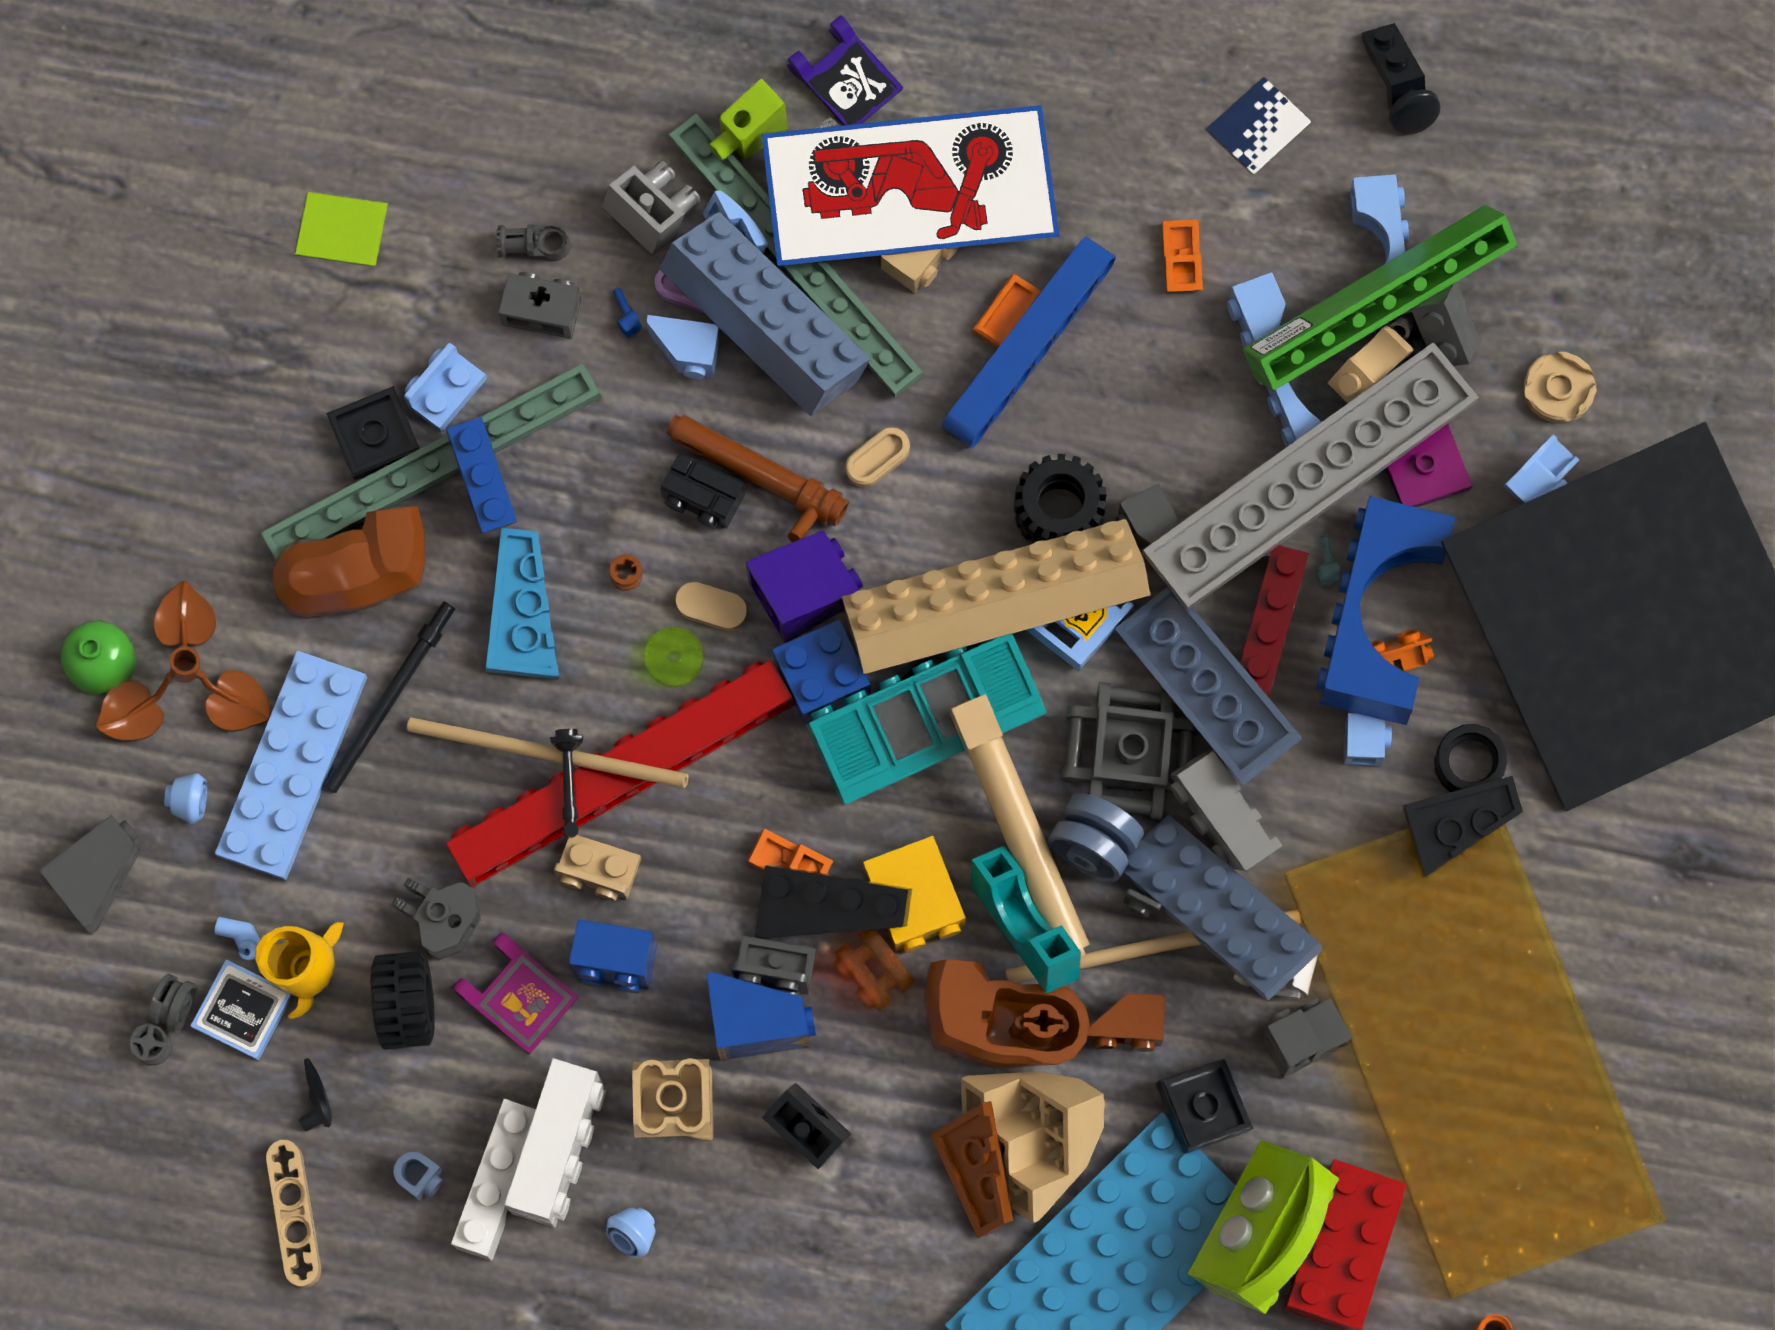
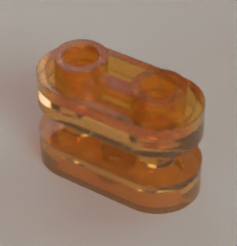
[833,929,916,1012]

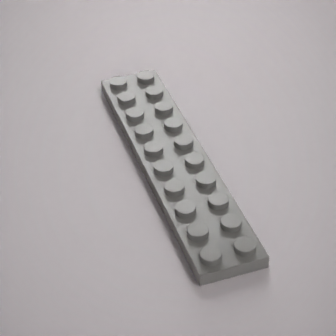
[1142,342,1479,611]

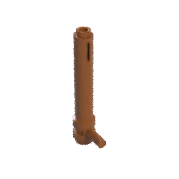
[666,415,849,542]

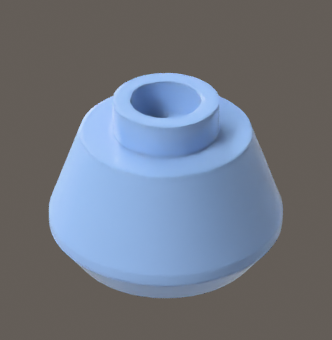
[164,773,207,824]
[606,1208,656,1257]

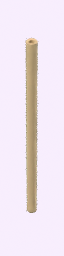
[407,717,688,788]
[1005,909,1301,982]

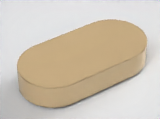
[845,428,910,488]
[676,582,747,631]

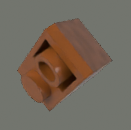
[1086,993,1165,1052]

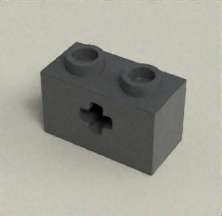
[499,272,582,339]

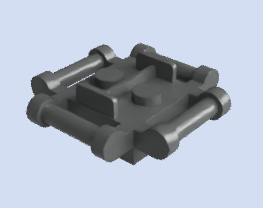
[1060,682,1198,820]

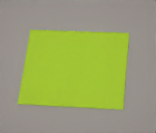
[295,192,388,266]

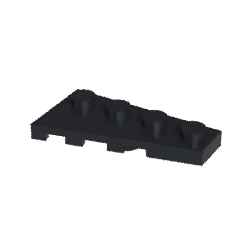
[755,864,912,939]

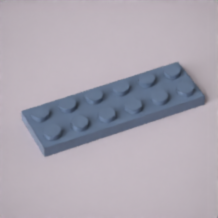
[1115,587,1302,786]
[1122,815,1323,1001]

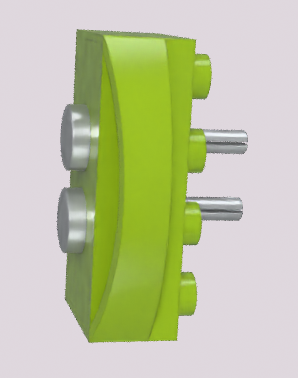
[1187,1140,1339,1314]

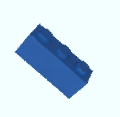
[446,417,517,534]

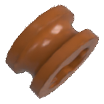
[609,554,643,591]

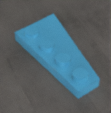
[485,527,559,680]

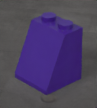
[745,530,863,643]

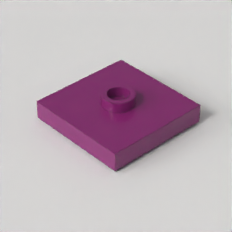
[1386,424,1472,507]

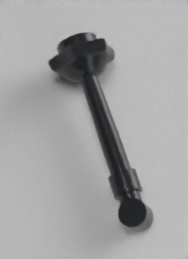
[550,729,583,838]

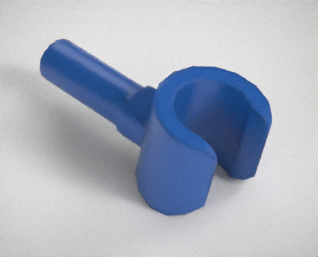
[613,288,641,338]

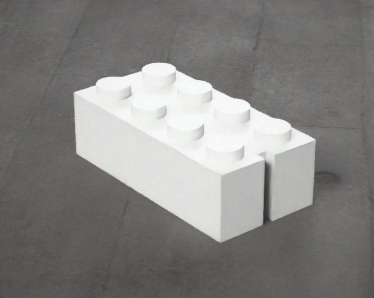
[504,1058,606,1228]

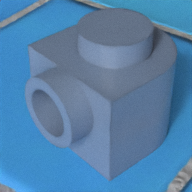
[394,1152,443,1201]

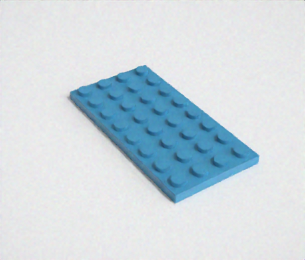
[945,1112,1236,1330]

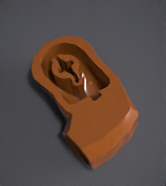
[271,506,426,619]
[924,959,1090,1068]

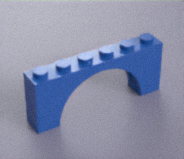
[1316,496,1455,725]

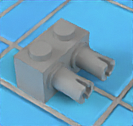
[602,161,700,255]

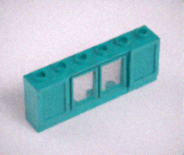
[806,634,1047,806]

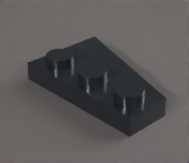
[1403,776,1523,878]

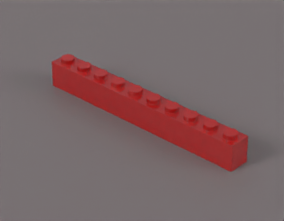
[446,660,794,888]

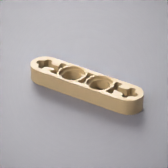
[266,1140,321,1288]

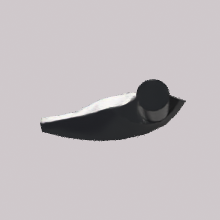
[299,1058,332,1132]

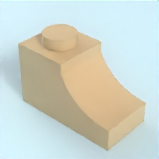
[1328,325,1414,404]

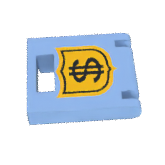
[1026,601,1134,672]

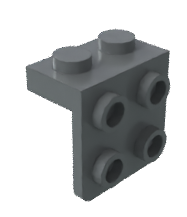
[732,935,817,996]

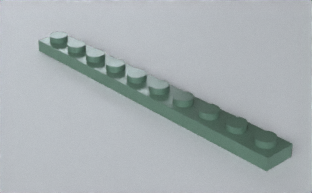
[669,113,923,398]
[261,363,601,560]

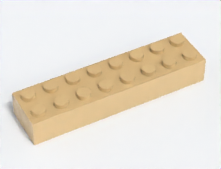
[842,519,1150,674]

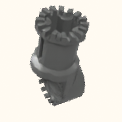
[496,224,570,261]

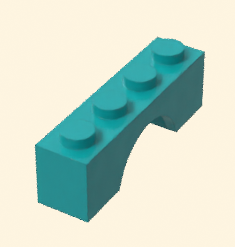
[971,845,1081,994]

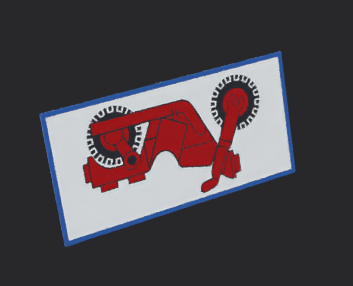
[762,105,1060,266]

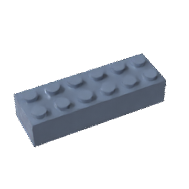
[659,212,871,416]

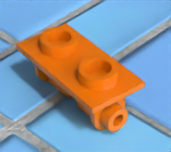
[1371,629,1434,671]

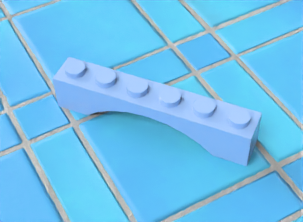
[1227,272,1322,447]

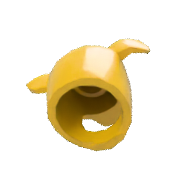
[255,922,344,1019]

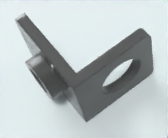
[1123,884,1162,919]

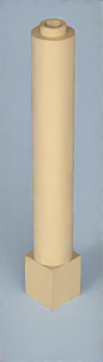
[949,694,1090,956]

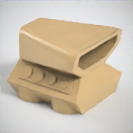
[632,1058,713,1141]

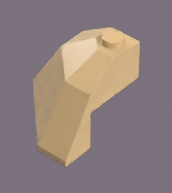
[961,1071,1105,1223]

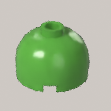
[60,620,136,696]

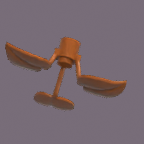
[96,580,271,741]

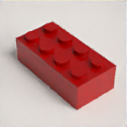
[1283,1159,1407,1330]

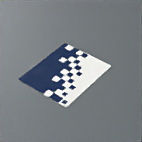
[1207,77,1311,174]

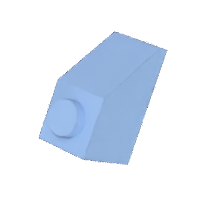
[646,315,721,380]

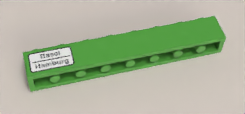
[1242,205,1517,391]

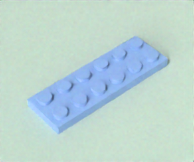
[215,651,367,881]

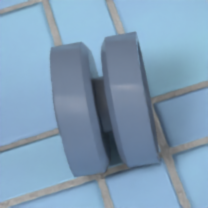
[1047,793,1144,882]

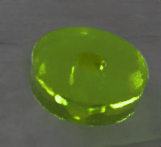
[644,627,704,687]

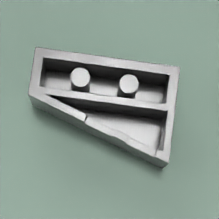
[1169,751,1283,871]

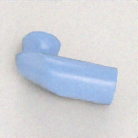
[215,917,261,960]

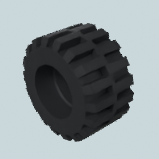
[1014,454,1107,543]
[370,951,435,1050]

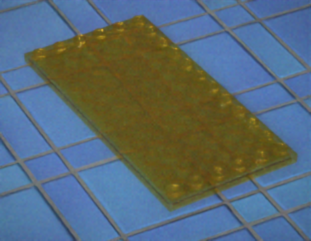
[1284,824,1666,1300]

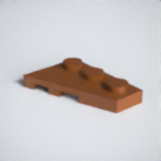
[930,1101,1013,1238]

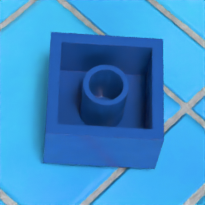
[772,620,871,725]
[569,919,657,993]

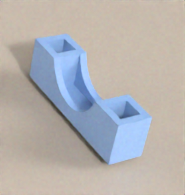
[1350,174,1409,264]

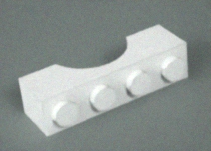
[451,1099,536,1261]

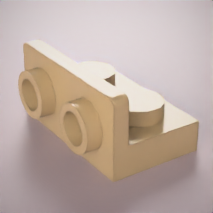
[554,835,642,902]

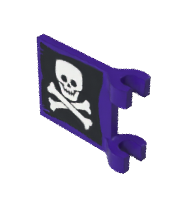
[787,15,903,125]

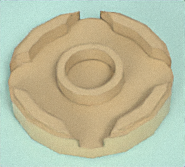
[1523,352,1597,424]

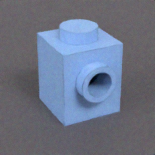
[1344,712,1392,767]

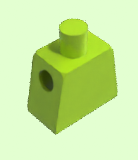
[708,78,788,161]

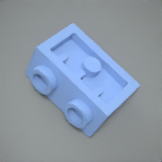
[404,343,487,433]

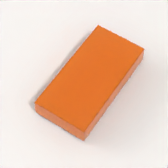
[973,273,1042,349]

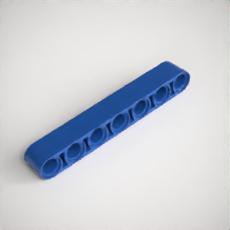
[942,236,1116,449]

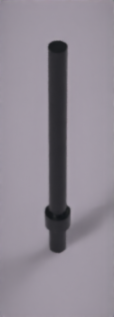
[323,601,455,793]

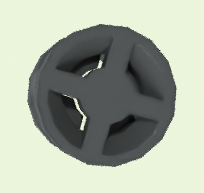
[129,1024,172,1066]

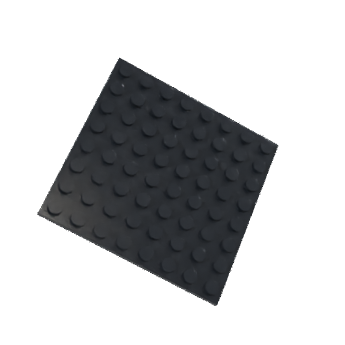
[1441,421,1775,812]

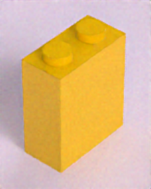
[863,836,966,953]

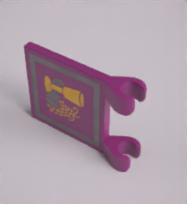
[454,932,579,1055]

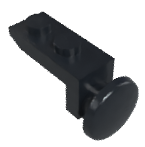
[1362,23,1441,135]

